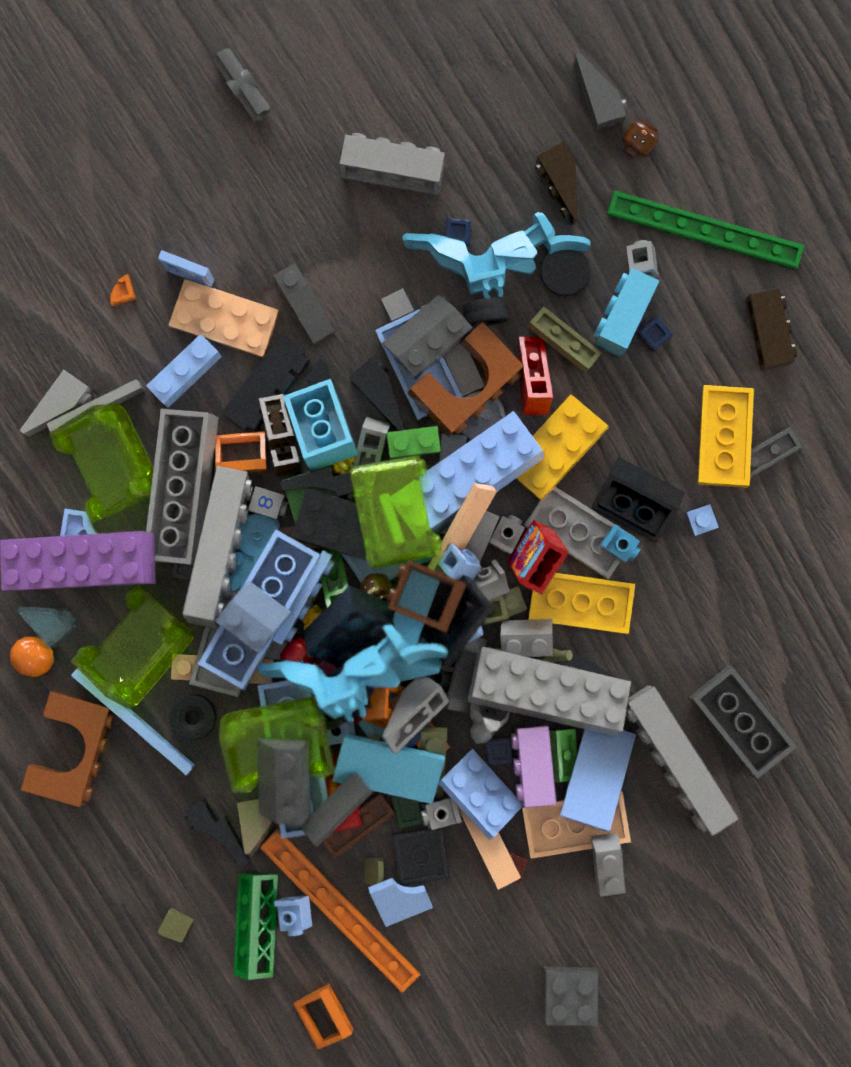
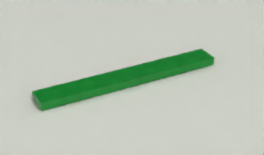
[607,190,804,270]

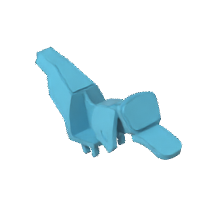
[402,212,591,299]
[257,625,447,722]

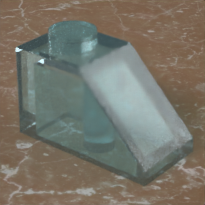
[16,606,77,648]

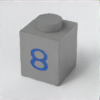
[248,486,289,521]

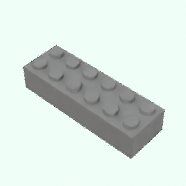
[146,409,219,566]
[183,466,254,629]
[467,647,631,736]
[625,686,738,836]

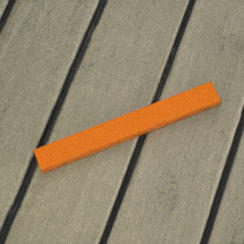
[259,829,420,993]

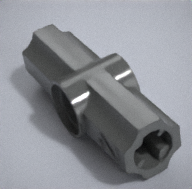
[212,48,271,122]

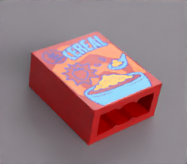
[507,519,569,595]

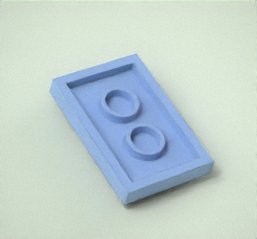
[438,749,524,840]

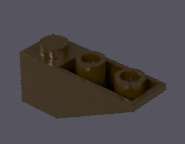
[535,141,578,225]

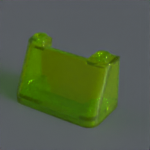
[50,403,154,523]
[351,455,442,568]
[71,585,194,708]
[219,697,335,793]

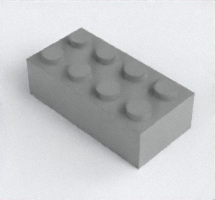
[340,133,445,195]

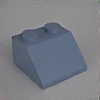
[216,582,291,654]

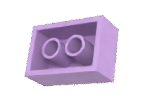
[511,724,556,807]

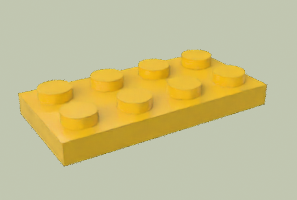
[698,385,754,488]
[516,395,609,501]
[528,573,635,634]

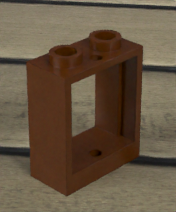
[386,560,466,632]

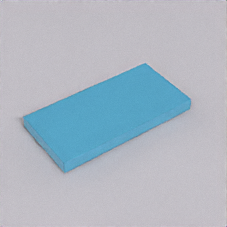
[332,733,445,804]

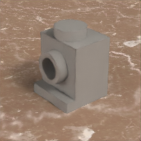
[626,240,659,278]
[488,514,525,555]
[473,560,510,600]
[420,797,462,830]

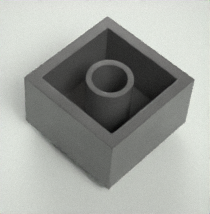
[543,967,598,1026]

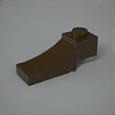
[259,394,300,477]

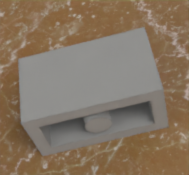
[501,619,553,657]
[591,833,625,896]

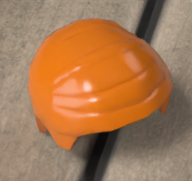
[10,637,54,677]

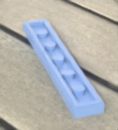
[71,668,195,775]

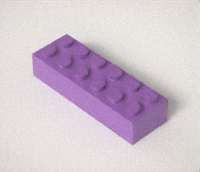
[0,531,156,591]

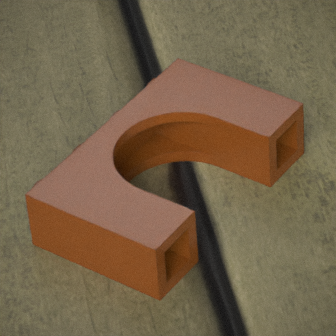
[407,322,524,437]
[21,691,115,807]

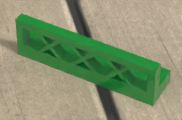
[233,872,278,980]

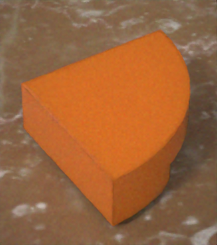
[110,274,136,306]

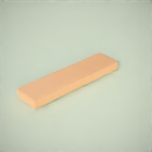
[427,483,497,574]
[458,806,521,890]

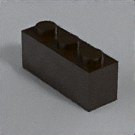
[745,288,797,371]

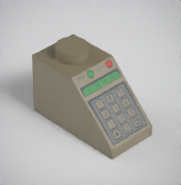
[237,799,274,856]

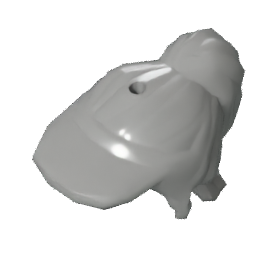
[469,703,510,744]

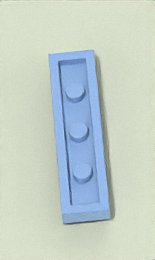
[273,551,335,645]

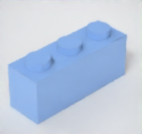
[146,334,222,408]

